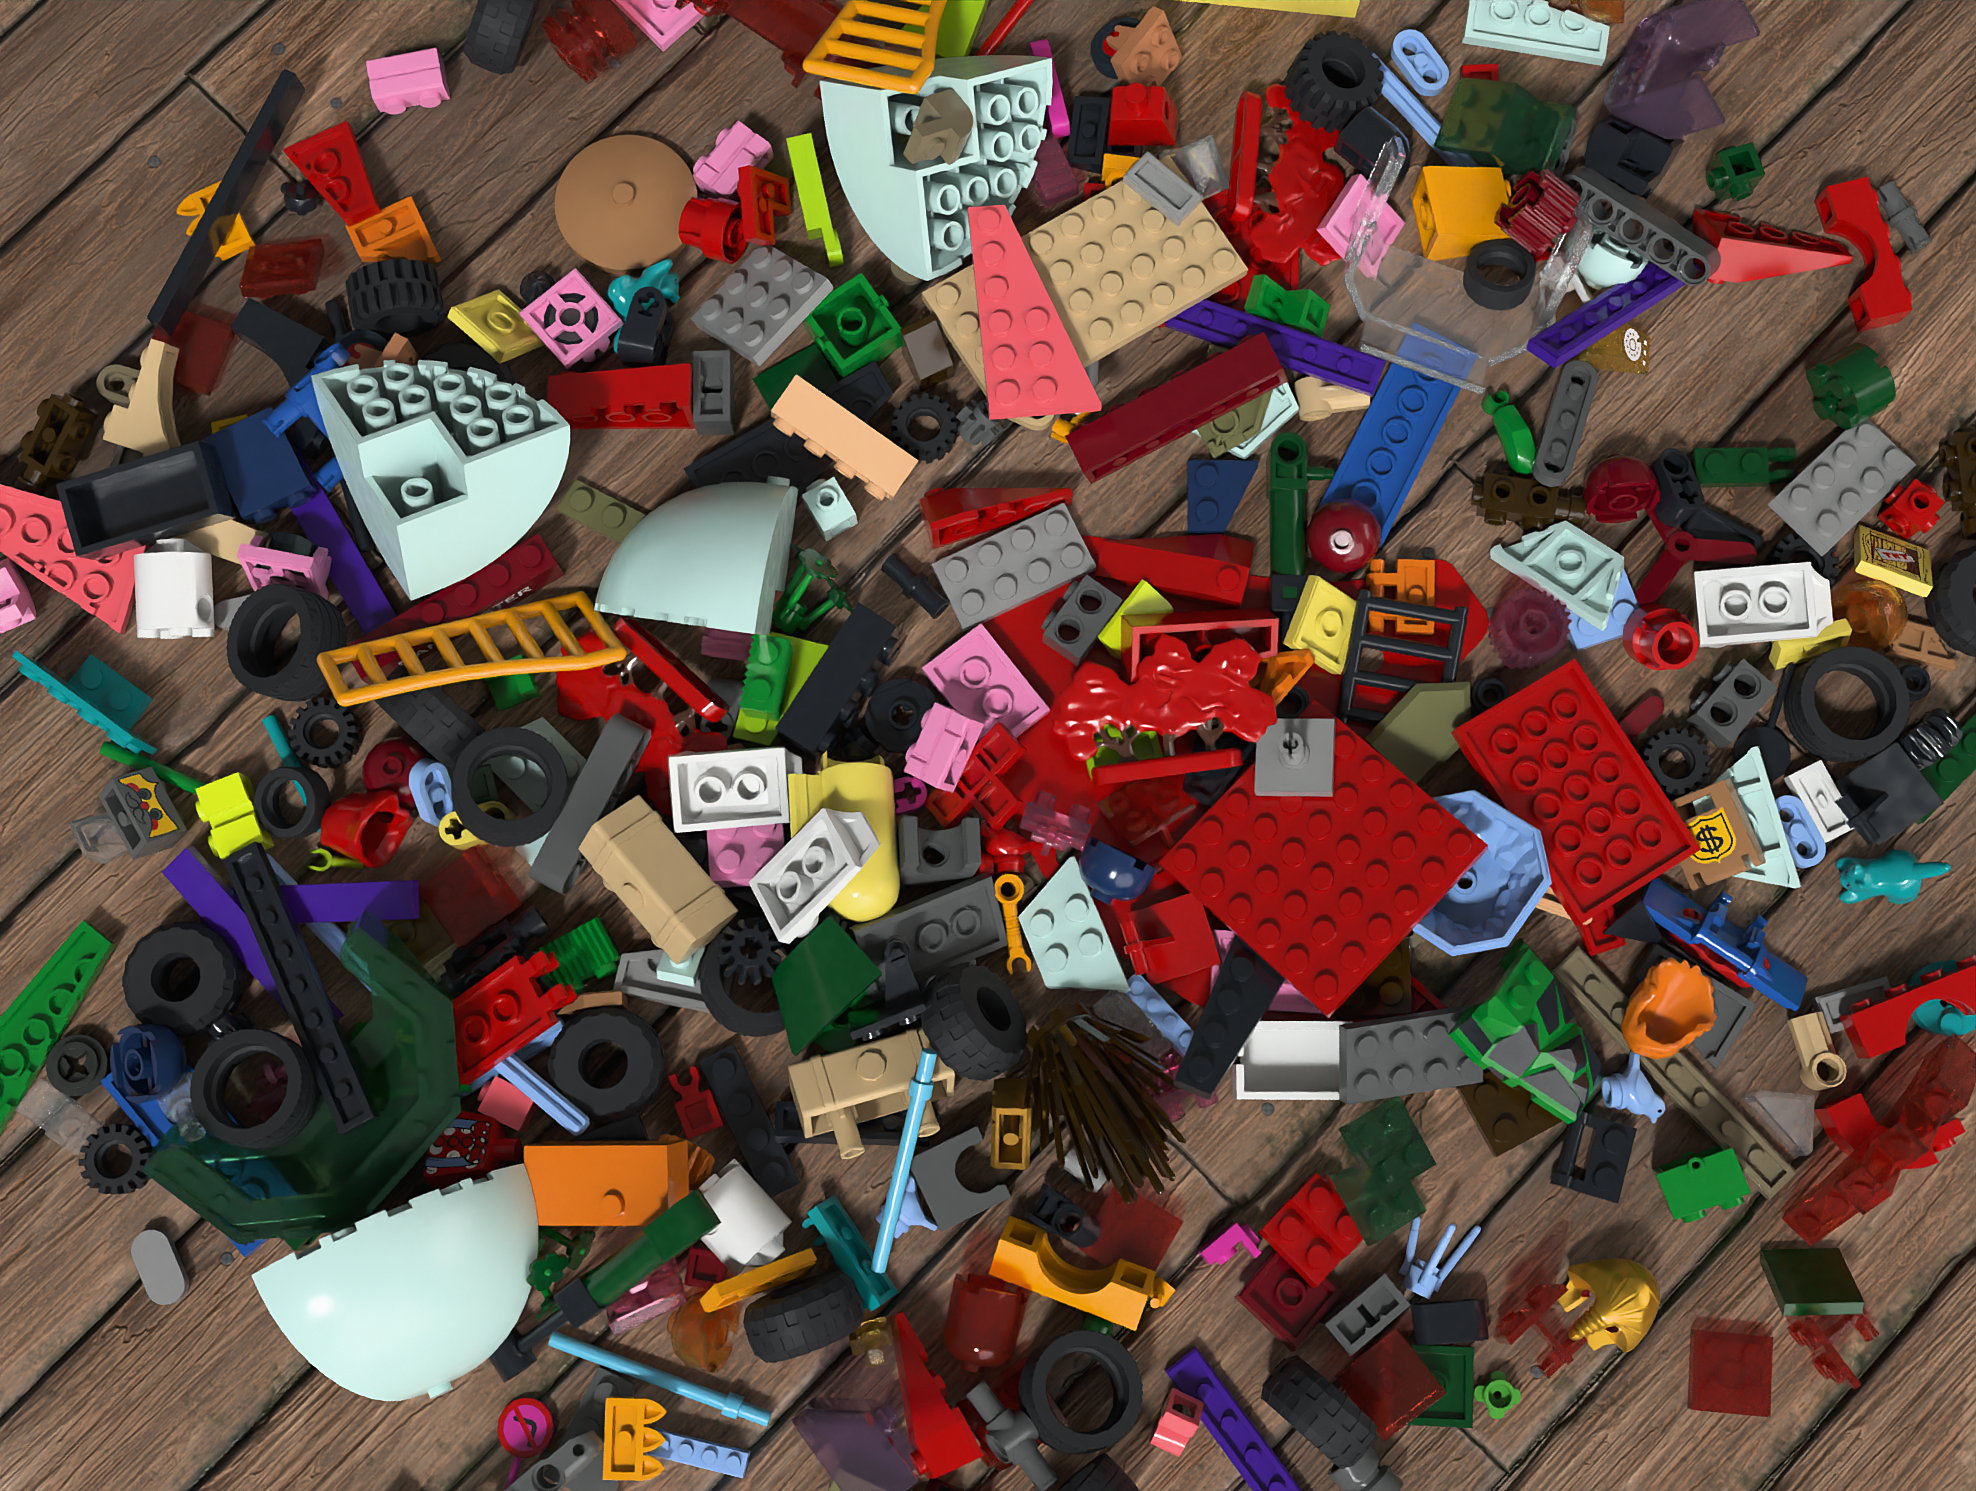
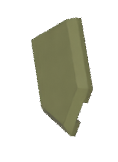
[1197,345,1281,459]
[1364,681,1471,788]

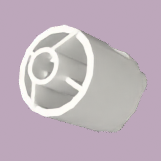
[134,539,215,639]
[698,1159,792,1276]

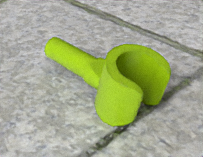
[307,849,363,871]

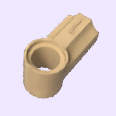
[1294,376,1370,421]
[1787,1011,1847,1091]

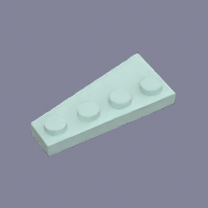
[1462,0,1610,66]

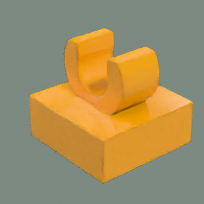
[1101,154,1140,190]

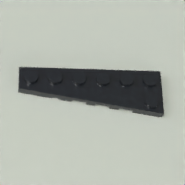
[1173,935,1287,1100]

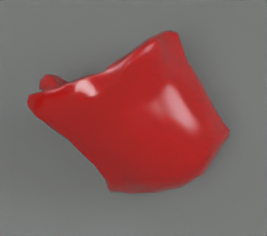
[320,790,414,868]

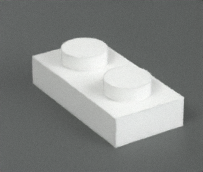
[1784,760,1854,843]

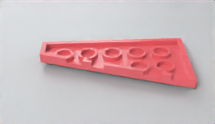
[968,205,1102,420]
[0,484,151,634]

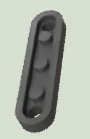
[1532,360,1598,487]

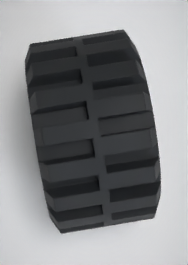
[1284,30,1384,133]
[345,259,445,339]

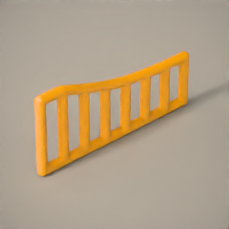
[802,0,948,94]
[316,591,627,707]

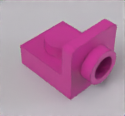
[1197,1221,1261,1265]

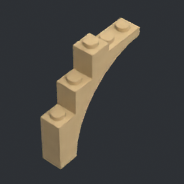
[103,338,269,564]

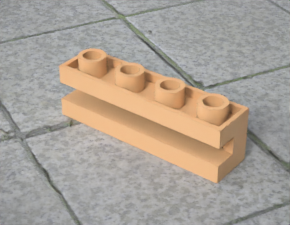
[771,375,919,501]

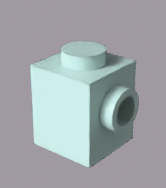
[802,477,858,541]

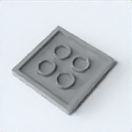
[691,245,834,367]

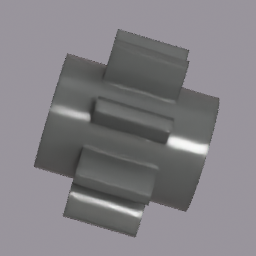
[956,399,1003,446]

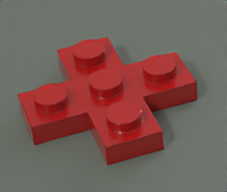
[924,722,1027,830]

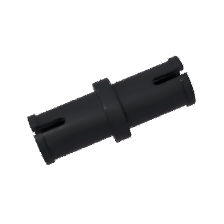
[881,553,950,619]

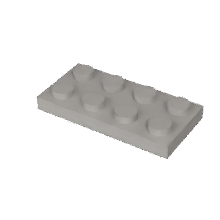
[1768,420,1916,556]
[931,503,1096,632]

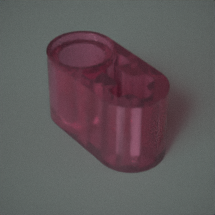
[1031,133,1079,208]

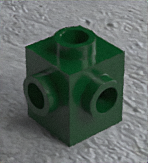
[1706,142,1765,202]

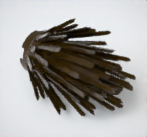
[1023,1002,1186,1205]

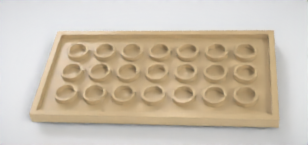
[922,155,1248,397]

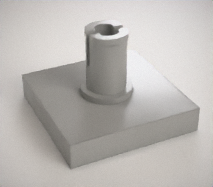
[1254,718,1336,797]

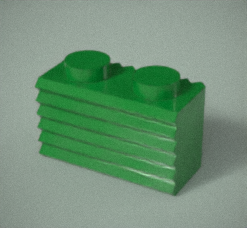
[738,634,793,721]
[535,917,622,994]

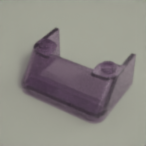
[1603,0,1760,140]
[792,1397,919,1491]

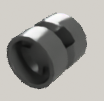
[1328,1446,1404,1491]

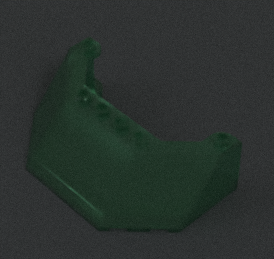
[141,909,461,1244]

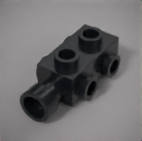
[441,905,551,994]

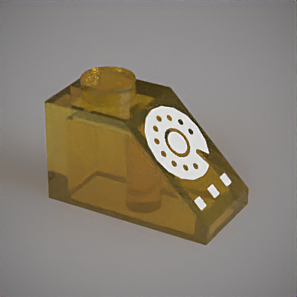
[1575,323,1651,374]

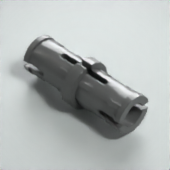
[1876,181,1933,254]

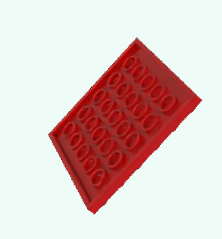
[1159,700,1488,1018]

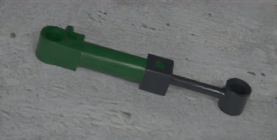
[1266,432,1335,719]
[488,1189,722,1383]

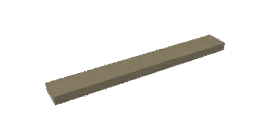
[1550,946,1797,1199]

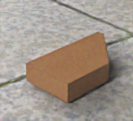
[1884,617,1958,672]
[557,990,628,1016]

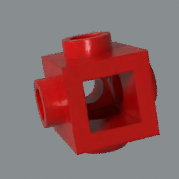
[1877,478,1945,541]

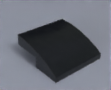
[1066,96,1144,174]

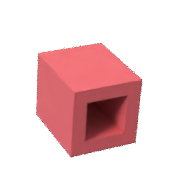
[477,1076,539,1132]

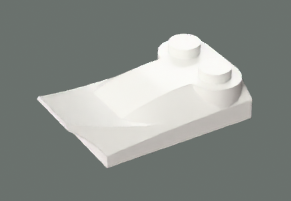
[1693,562,1833,648]
[668,746,803,833]
[748,807,881,944]

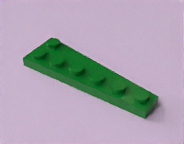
[0,920,116,1135]

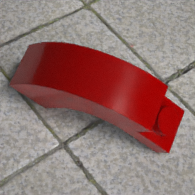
[1814,1093,1966,1169]

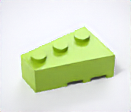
[733,631,829,748]

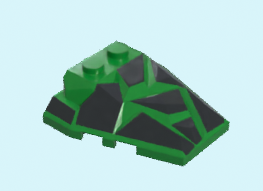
[1448,938,1606,1124]

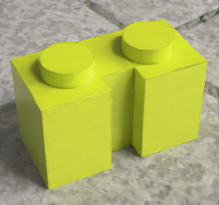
[195,772,274,859]

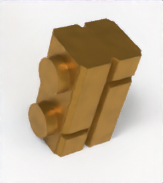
[991,1078,1033,1170]

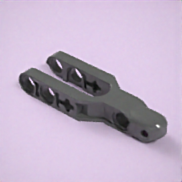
[504,1429,603,1491]

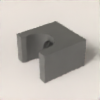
[896,816,981,888]
[910,1126,1011,1232]

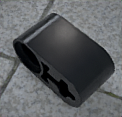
[1649,448,1704,527]
[1411,1299,1489,1345]

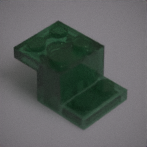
[1434,77,1577,176]
[1329,1096,1436,1246]

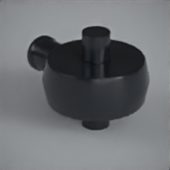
[280,182,319,216]

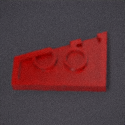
[282,121,382,227]

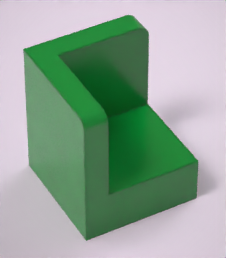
[482,655,541,711]

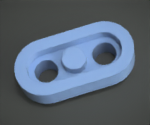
[1391,29,1449,96]
[409,758,455,827]
[1775,795,1826,868]

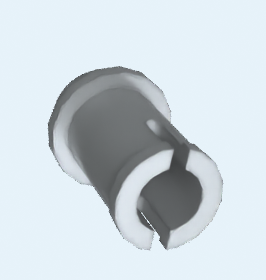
[1064,1147,1107,1194]

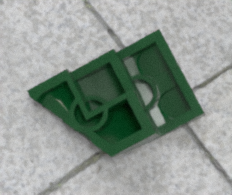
[771,916,882,1057]

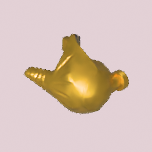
[1555,1258,1660,1353]

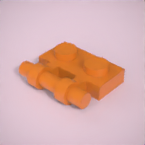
[1366,559,1435,636]

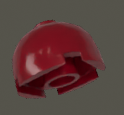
[1583,454,1660,524]
[1307,498,1381,572]
[362,736,437,810]

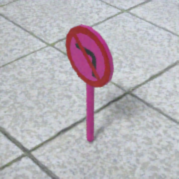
[497,1398,555,1490]

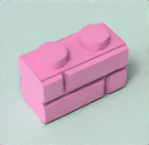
[366,47,450,114]
[693,121,774,201]
[904,702,984,793]

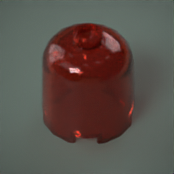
[943,1273,1030,1373]

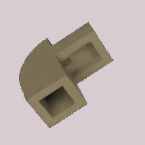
[903,88,973,165]

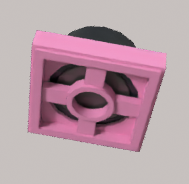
[519,268,623,369]
[237,531,332,600]

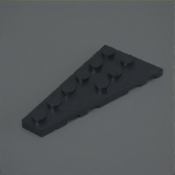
[684,361,893,501]

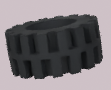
[891,393,957,464]
[1638,728,1710,798]

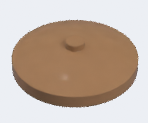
[555,135,699,275]

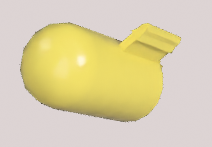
[788,751,900,923]

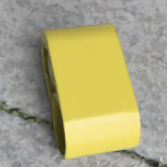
[439,801,517,850]

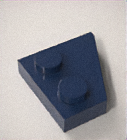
[1186,460,1258,535]

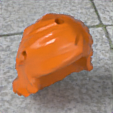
[1620,957,1717,1060]

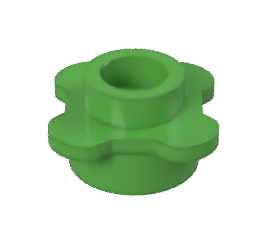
[1473,1370,1521,1419]

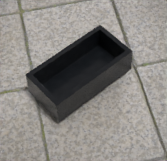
[56,441,236,560]
[775,602,901,765]

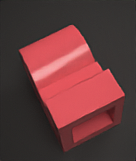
[1149,1388,1204,1457]

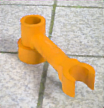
[994,874,1031,975]

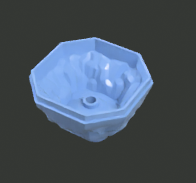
[1412,790,1552,956]

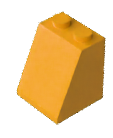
[1410,166,1513,263]

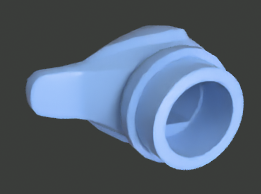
[1601,1051,1665,1123]
[875,1171,938,1239]

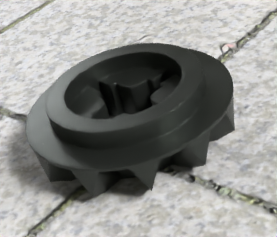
[46,1034,110,1096]

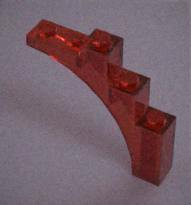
[1782,1033,1976,1246]

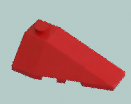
[1693,208,1853,284]
[918,487,1073,550]
[1094,534,1255,610]
[889,1311,983,1479]

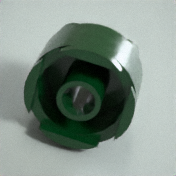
[1806,343,1896,430]

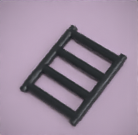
[1336,589,1469,725]

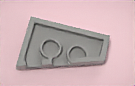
[613,944,736,1013]

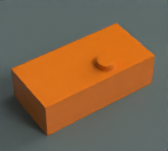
[524,1140,689,1226]

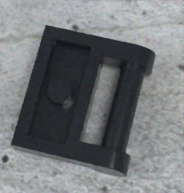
[1550,1111,1637,1204]

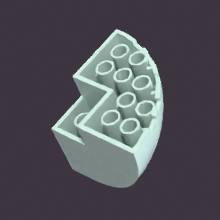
[820,55,1053,281]
[311,360,570,601]
[594,476,798,635]
[251,1163,538,1401]

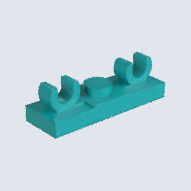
[802,1195,899,1312]

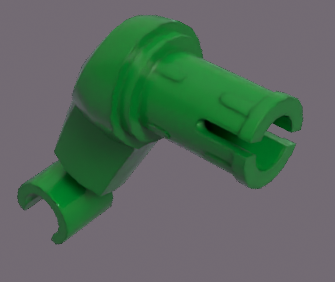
[1481,390,1554,477]

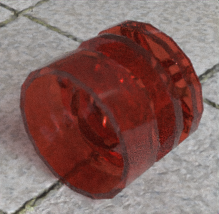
[541,0,637,84]

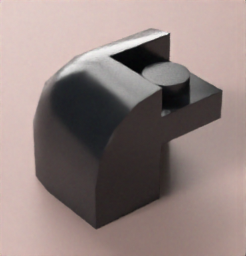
[1334,106,1411,204]
[1585,112,1685,199]

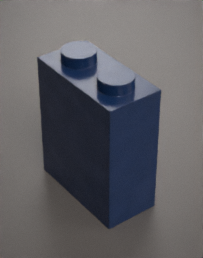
[203,406,319,525]

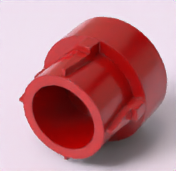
[678,197,748,264]
[1622,603,1699,670]

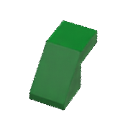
[1244,274,1331,338]

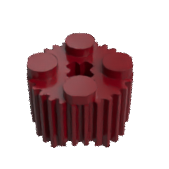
[1494,168,1580,256]

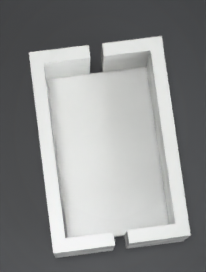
[1232,1021,1352,1100]

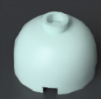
[1574,222,1649,290]

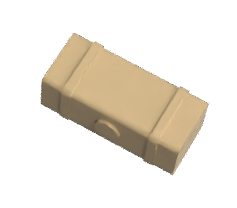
[578,795,738,965]
[788,1027,955,1159]

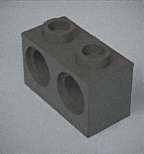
[693,350,735,435]
[1041,574,1123,667]
[1686,659,1778,749]
[1319,1272,1410,1356]

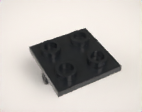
[1834,741,1944,845]
[848,938,927,1040]

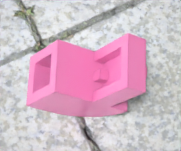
[0,557,36,633]

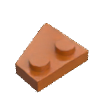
[345,196,442,263]
[1249,648,1315,707]

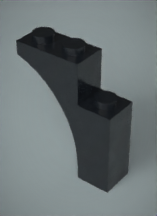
[230,297,331,460]

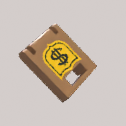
[1670,778,1766,891]

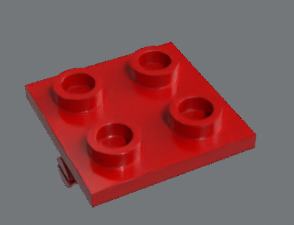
[1120,893,1223,986]

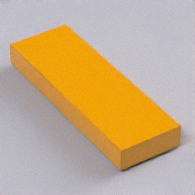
[699,1248,817,1313]

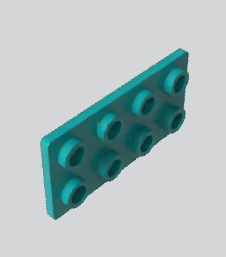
[12,650,158,755]

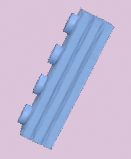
[1121,973,1194,1058]
[647,1427,751,1478]

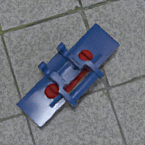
[1641,877,1808,1012]

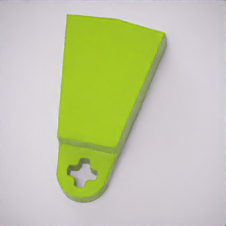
[901,0,990,59]
[786,133,844,268]

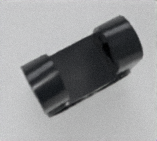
[617,287,675,368]

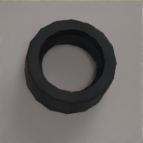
[1463,239,1536,311]
[254,767,331,838]

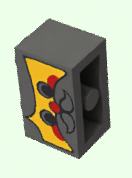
[98,767,187,860]

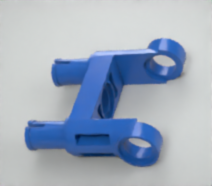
[261,342,350,493]

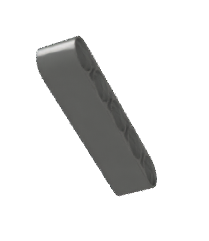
[1561,166,1721,286]
[529,713,651,895]

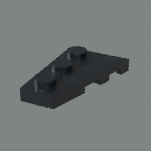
[1182,724,1257,809]

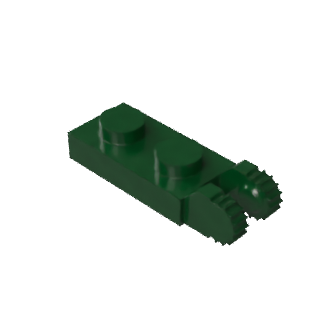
[1690,447,1798,488]

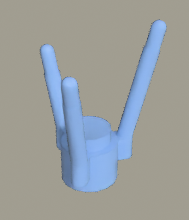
[1399,1216,1481,1299]

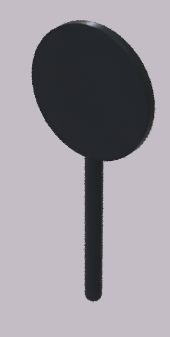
[1733,662,1795,781]

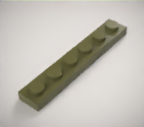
[557,479,647,544]

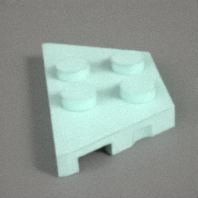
[1490,520,1624,631]
[1693,746,1802,888]
[1019,856,1131,993]

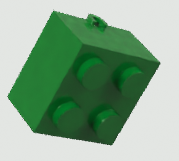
[803,273,902,380]
[1652,1143,1751,1223]

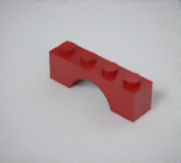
[1814,176,1913,332]
[1839,954,1976,1059]

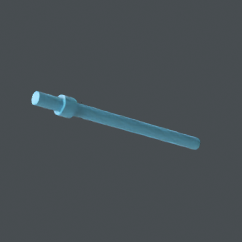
[870,1048,937,1273]
[548,1331,772,1427]

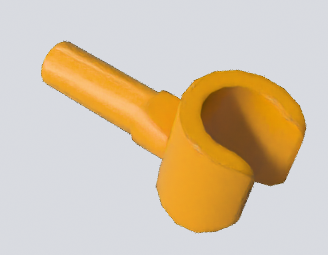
[1050,411,1094,444]
[1149,1276,1176,1308]

